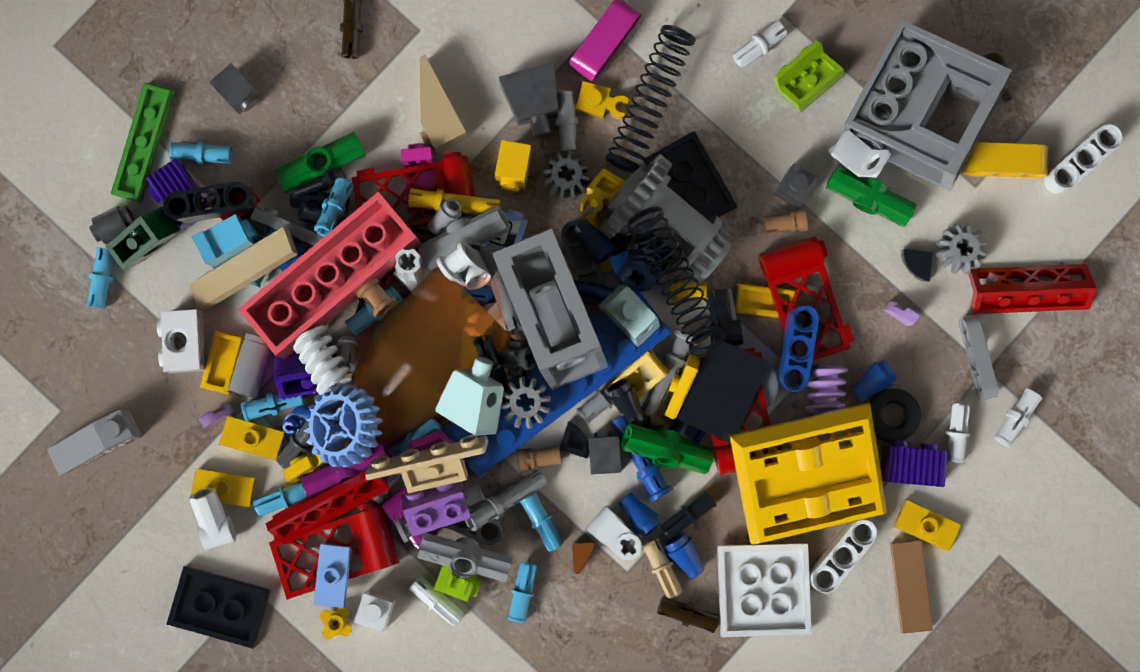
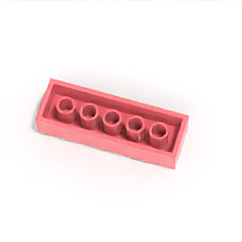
[238,192,422,359]

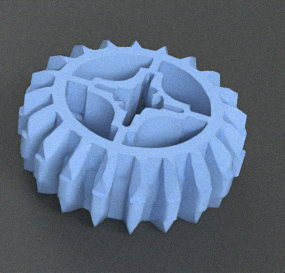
[304,385,383,467]

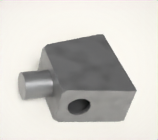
[499,63,558,138]

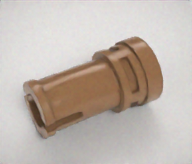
[763,208,808,235]
[516,445,561,473]

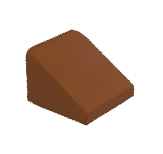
[572,541,596,574]

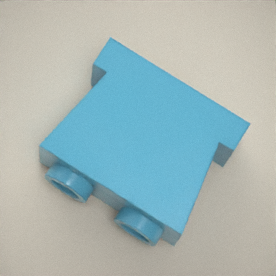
[191,214,260,268]

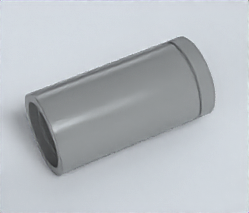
[228,333,272,398]

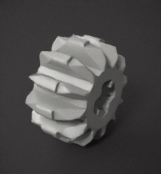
[936,224,987,274]
[501,377,551,429]

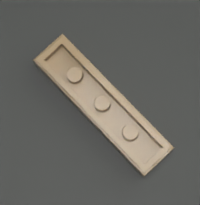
[189,227,298,312]

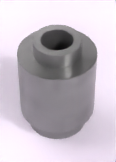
[89,205,136,245]

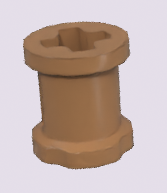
[357,277,397,318]

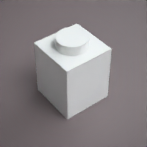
[354,590,396,632]

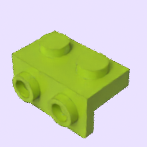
[774,40,845,112]

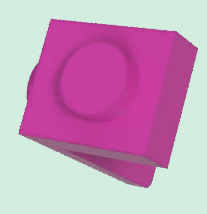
[401,143,436,214]

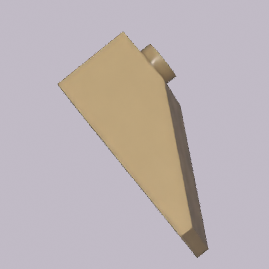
[419,55,467,154]

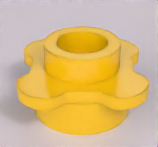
[319,607,352,640]

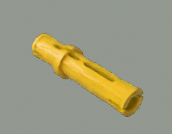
[408,188,500,215]

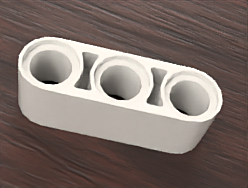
[1044,124,1123,194]
[809,519,877,593]

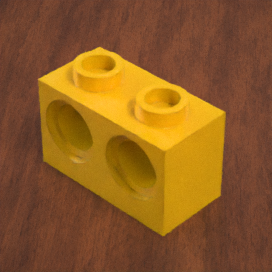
[495,140,532,194]

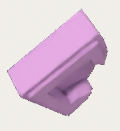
[884,301,920,326]
[199,403,236,428]

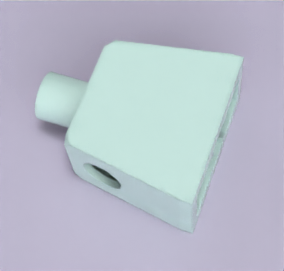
[598,285,660,347]
[435,357,504,436]

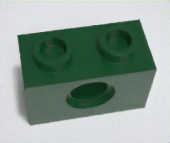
[105,206,180,271]

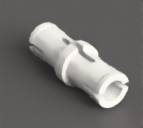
[994,389,1043,448]

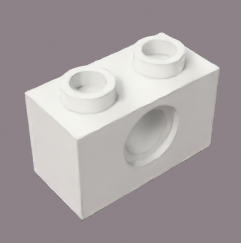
[157,309,206,373]

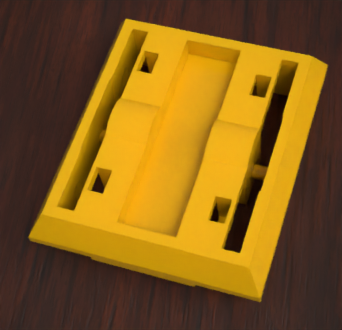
[730,403,887,545]

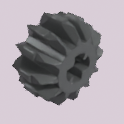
[542,150,592,201]

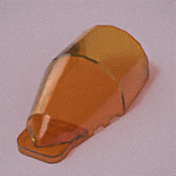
[334,267,515,450]

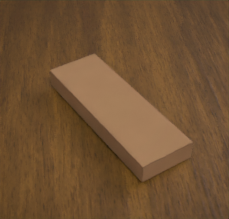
[890,540,933,634]

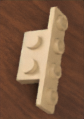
[365,435,488,493]

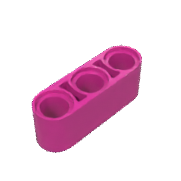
[568,0,642,82]

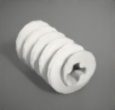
[293,325,352,395]

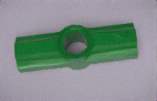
[274,132,366,194]
[825,164,917,228]
[621,424,714,474]

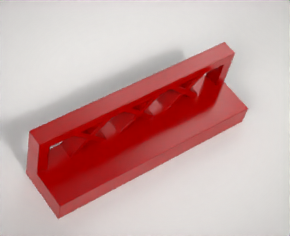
[968,264,1096,314]
[265,470,390,545]

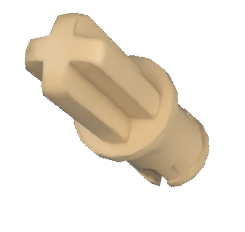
[642,538,682,598]

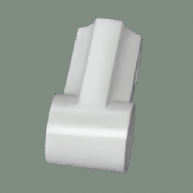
[393,249,433,292]
[189,487,236,551]

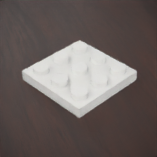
[717,543,812,637]

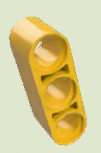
[962,142,1049,178]

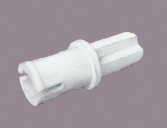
[733,21,788,68]
[946,403,970,463]
[409,575,465,626]

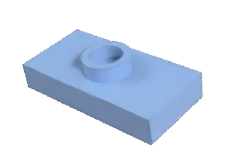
[314,543,352,608]

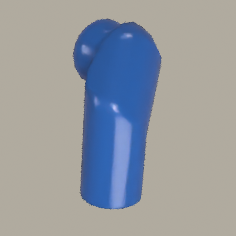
[282,406,311,434]

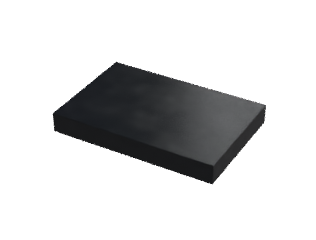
[643,131,738,220]
[677,338,770,444]
[166,565,272,649]

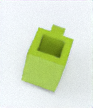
[434,565,482,602]

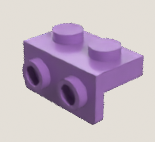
[401,482,470,536]

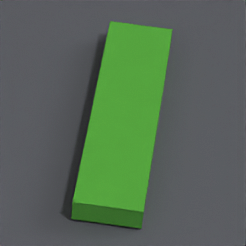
[110,82,175,203]

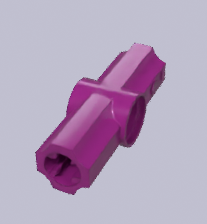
[301,441,393,499]

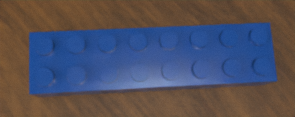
[442,288,671,478]

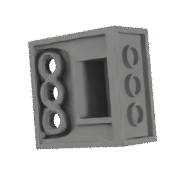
[844,19,1012,191]
[492,229,608,390]

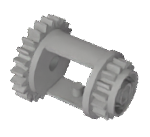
[598,154,732,283]

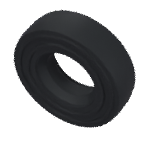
[869,388,921,442]

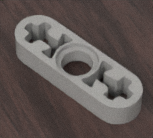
[959,314,999,401]

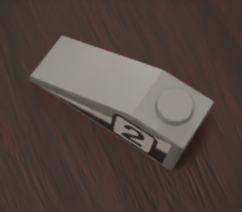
[47,409,142,476]

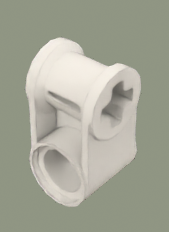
[437,241,491,290]
[586,506,642,560]

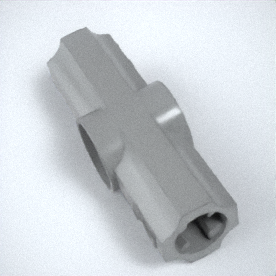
[418,206,510,270]
[417,533,512,582]

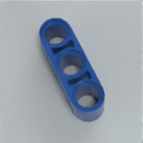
[777,305,819,392]

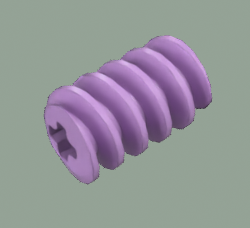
[806,364,848,415]

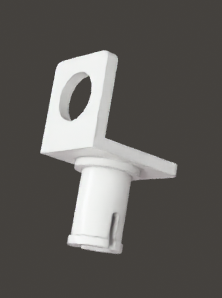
[828,130,891,178]

